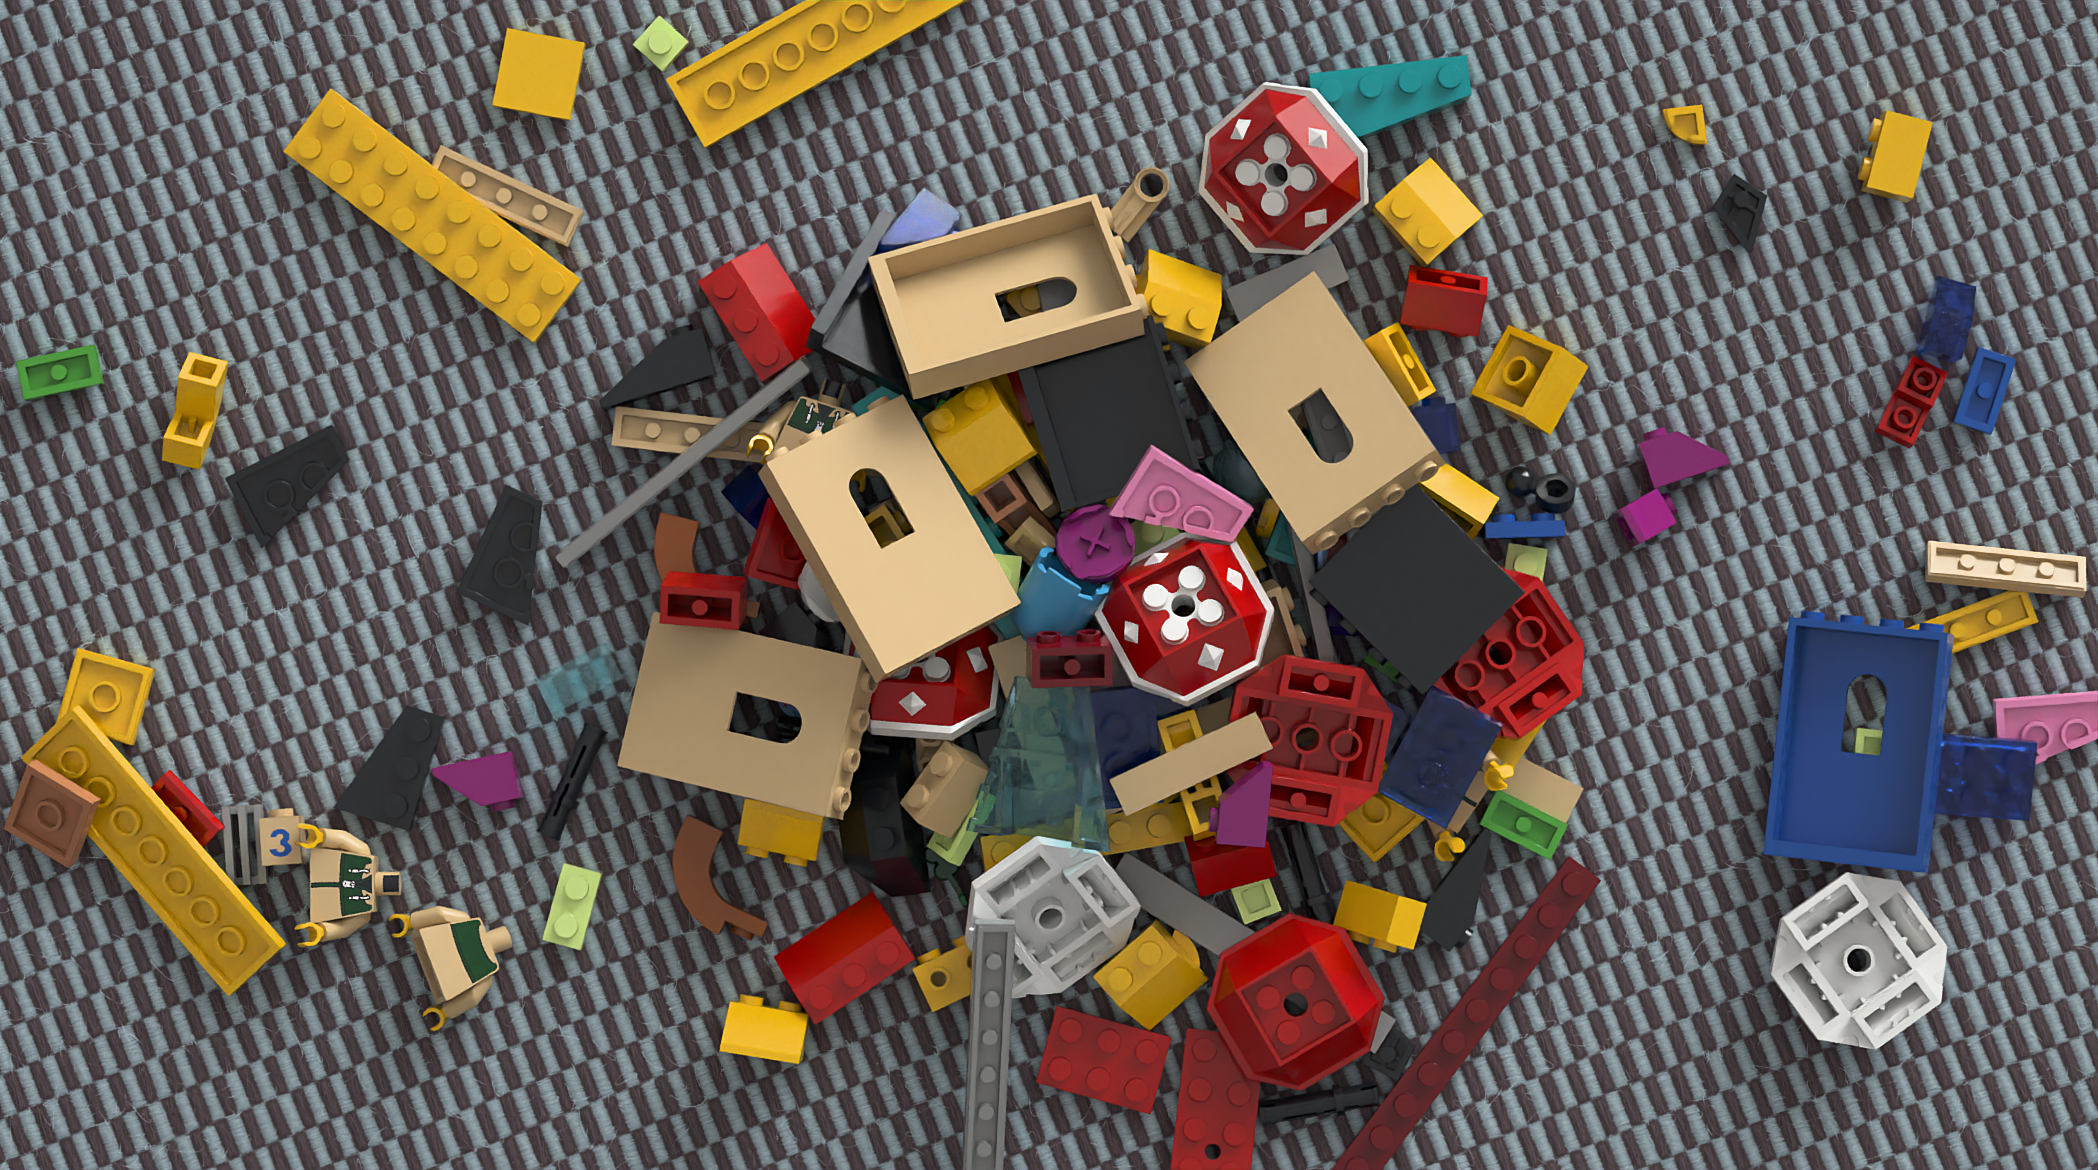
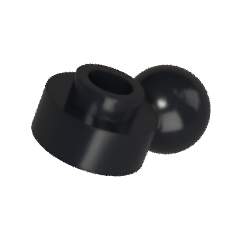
[1504,466,1576,514]

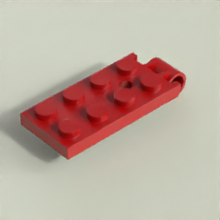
[1170,1028,1261,1170]

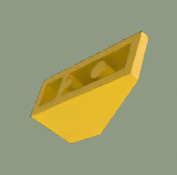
[1156,709,1222,841]

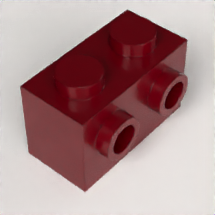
[1026,629,1113,688]

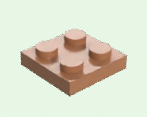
[3,759,100,868]

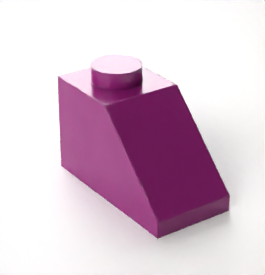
[1635,427,1730,490]
[1612,488,1678,547]
[432,751,524,812]
[1208,761,1273,848]

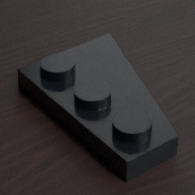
[225,424,350,548]
[456,485,543,626]
[333,706,446,831]

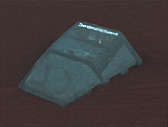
[965,676,1111,852]

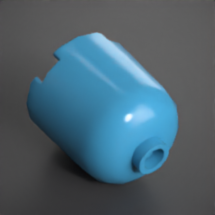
[1011,547,1110,642]

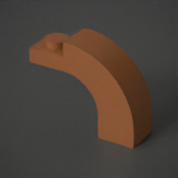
[654,512,763,624]
[673,814,770,941]

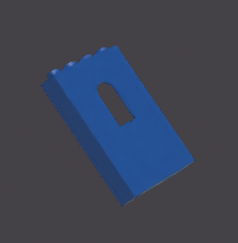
[1763,611,1954,873]

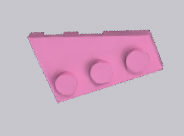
[1108,445,1254,543]
[1993,691,2098,779]

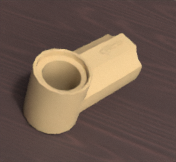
[1110,167,1170,243]

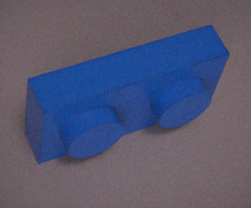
[1952,347,2016,435]
[1482,513,1565,540]

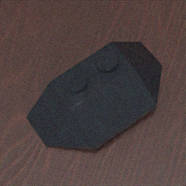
[838,736,931,897]

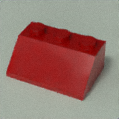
[697,243,815,385]
[774,892,916,1025]

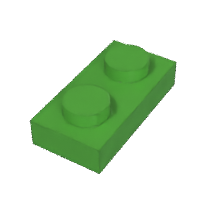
[16,345,104,401]
[1478,790,1568,860]

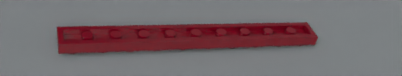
[1330,856,1601,1170]

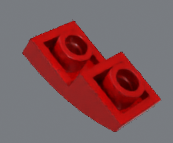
[1874,355,1948,449]

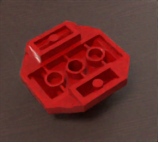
[1428,566,1584,741]
[1225,654,1393,827]
[1206,912,1385,1091]

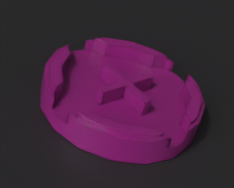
[1055,504,1136,584]

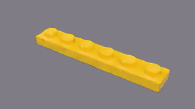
[978,802,1192,872]

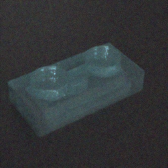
[534,643,624,715]

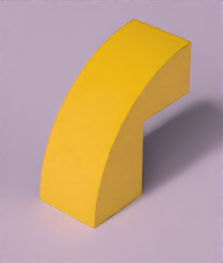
[162,352,228,470]

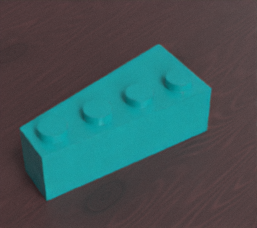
[1307,55,1471,141]

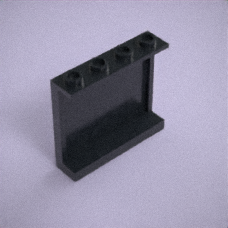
[806,208,1009,411]
[1018,315,1206,513]
[1308,484,1525,694]

